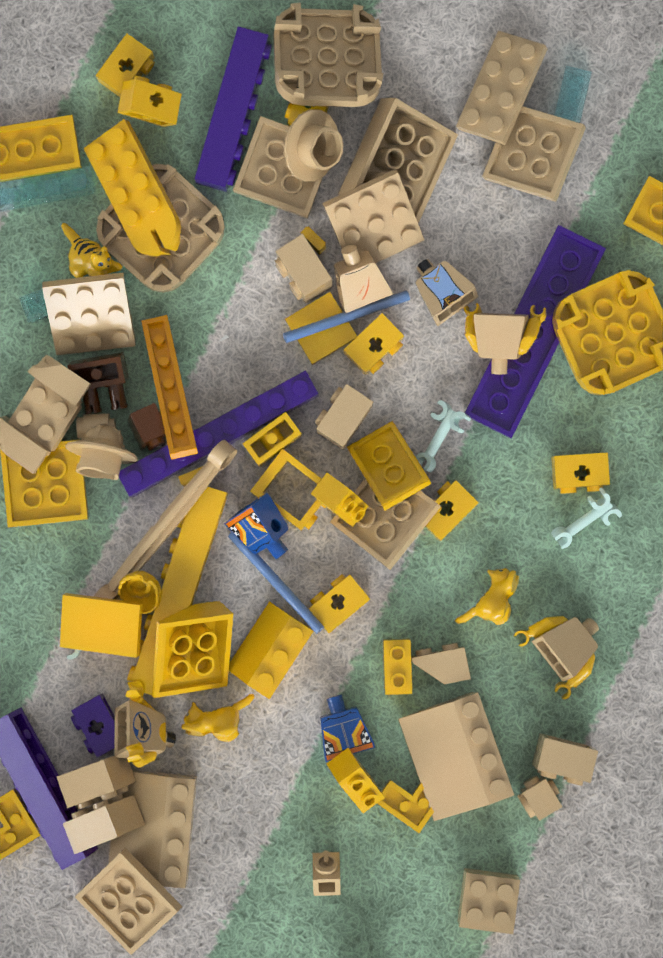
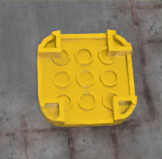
[552,270,663,395]

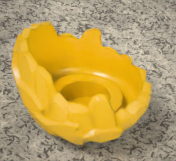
[118,571,161,614]

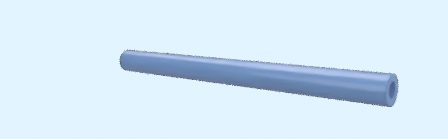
[283,290,410,343]
[228,532,324,634]

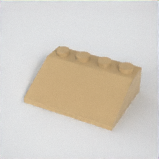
[338,98,458,223]
[398,692,514,821]
[108,770,197,888]

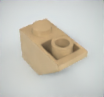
[411,643,471,684]

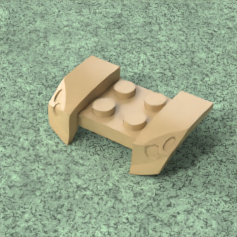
[0,355,91,474]

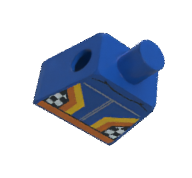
[224,493,289,559]
[320,694,375,762]

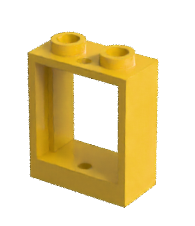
[250,449,326,531]

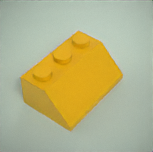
[229,601,314,700]

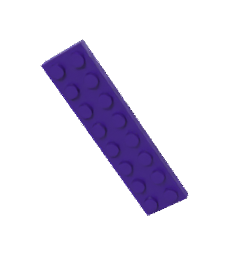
[465,225,606,439]

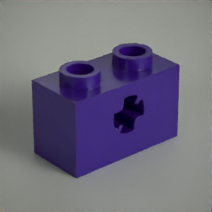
[71,693,115,758]

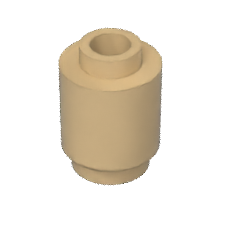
[76,413,116,439]

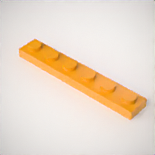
[141,315,198,460]

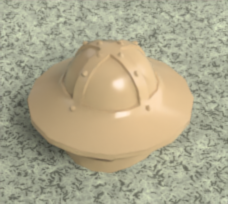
[284,110,343,182]
[65,423,138,480]

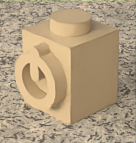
[517,775,562,821]
[312,850,341,896]

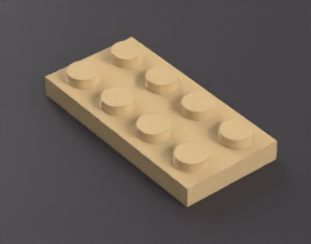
[456,31,548,145]

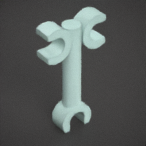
[416,400,471,473]
[551,487,622,549]

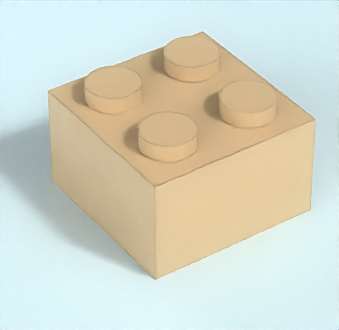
[274,234,332,304]
[315,384,374,450]
[532,733,598,786]
[57,756,136,809]
[63,794,145,854]
[457,868,520,934]

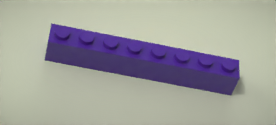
[119,370,319,498]

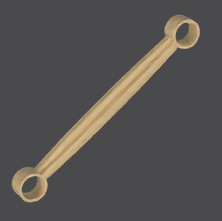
[93,440,237,600]

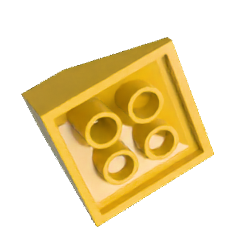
[152,601,233,698]

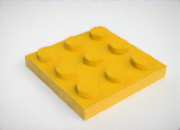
[0,439,89,528]

